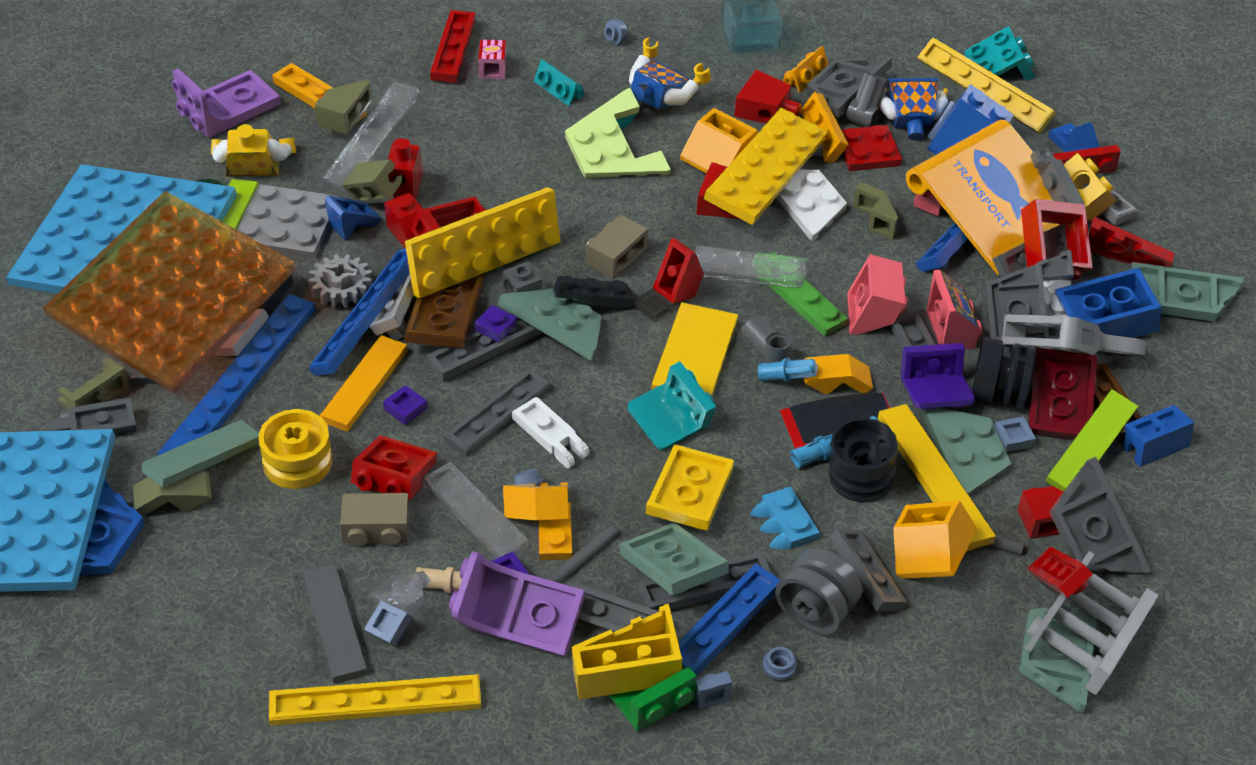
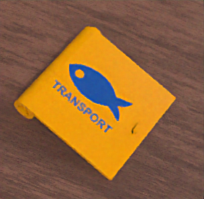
[906,120,1088,276]

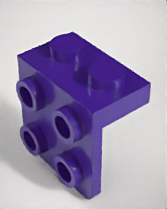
[900,343,975,410]

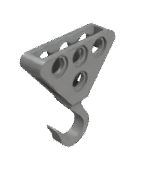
[1002,314,1147,356]

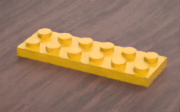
[704,108,828,225]
[405,187,561,298]

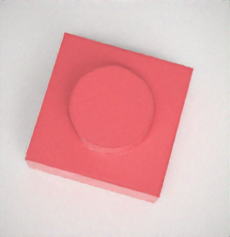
[913,190,944,216]

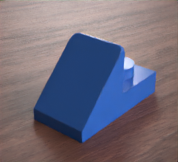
[1048,122,1100,152]
[325,195,382,241]

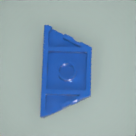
[79,479,144,576]

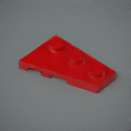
[1089,217,1175,267]

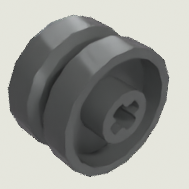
[775,548,863,635]

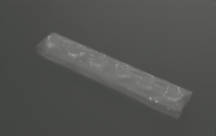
[322,82,419,193]

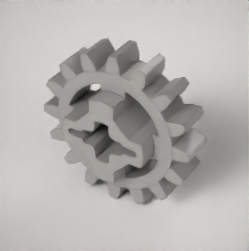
[309,254,373,308]

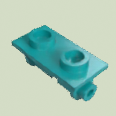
[534,59,585,106]

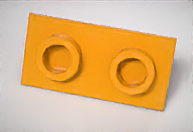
[783,46,828,93]

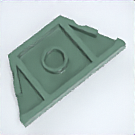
[1130,262,1243,322]
[498,288,602,361]
[922,407,1012,496]
[1019,600,1099,713]

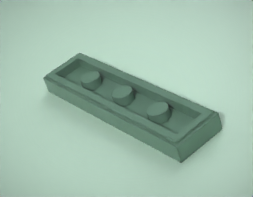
[142,420,259,488]

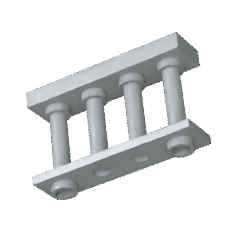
[1025,551,1159,695]

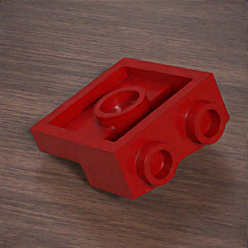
[350,435,437,501]

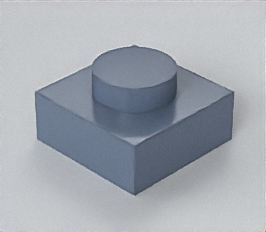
[994,416,1036,452]
[364,600,412,647]
[694,671,732,709]

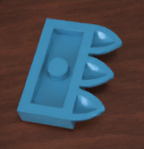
[750,486,820,549]

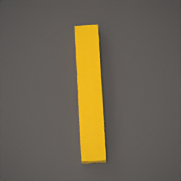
[917,38,1056,134]
[878,404,996,551]
[269,674,482,726]

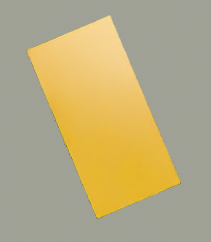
[651,302,738,396]

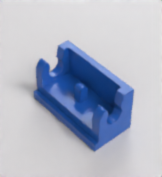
[1124,405,1195,467]

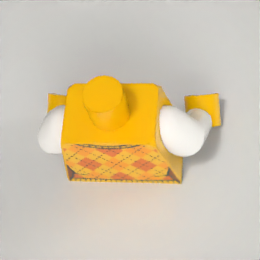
[211,124,297,177]

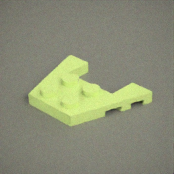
[565,88,671,178]

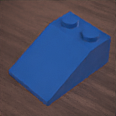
[927,84,1013,155]
[1055,268,1161,338]

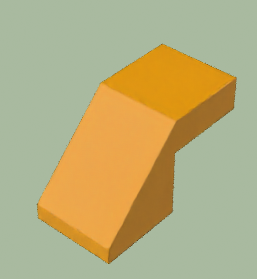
[804,354,873,394]
[503,484,569,520]

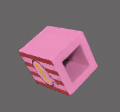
[478,40,506,79]

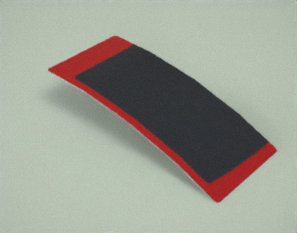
[780,393,890,449]

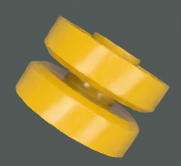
[258,409,332,489]

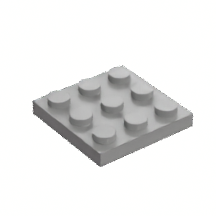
[231,184,339,259]

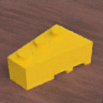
[572,603,682,700]

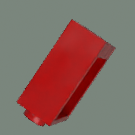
[411,196,486,237]
[1021,199,1093,280]

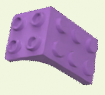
[172,68,281,138]
[449,551,586,657]

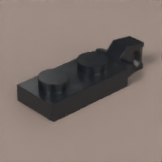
[553,276,636,309]

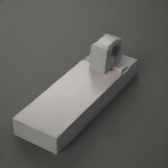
[370,273,413,340]

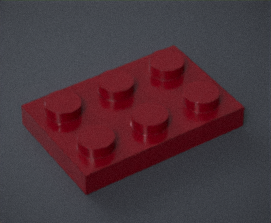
[1028,347,1097,440]

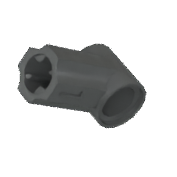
[846,72,888,127]
[741,315,792,363]

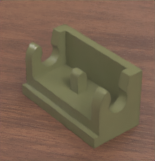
[342,159,402,204]
[57,357,129,410]

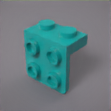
[964,26,1035,80]
[627,361,716,451]

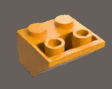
[680,108,758,173]
[893,501,977,579]

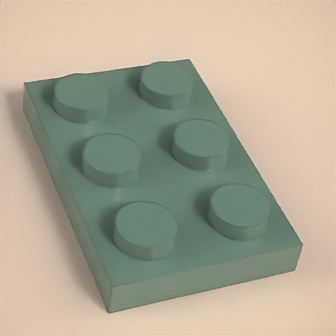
[619,522,729,596]

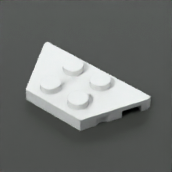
[776,169,847,241]

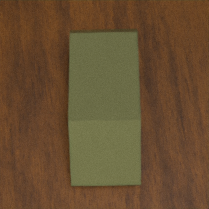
[853,182,898,240]
[133,471,212,516]

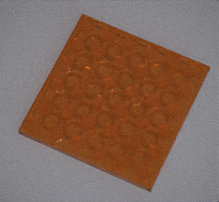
[42,191,297,393]

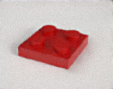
[841,125,902,171]

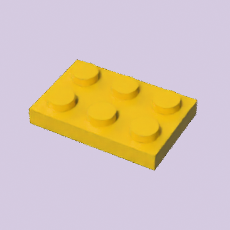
[645,444,734,531]

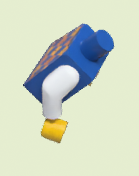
[629,37,711,109]
[879,78,948,139]

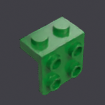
[609,666,697,732]

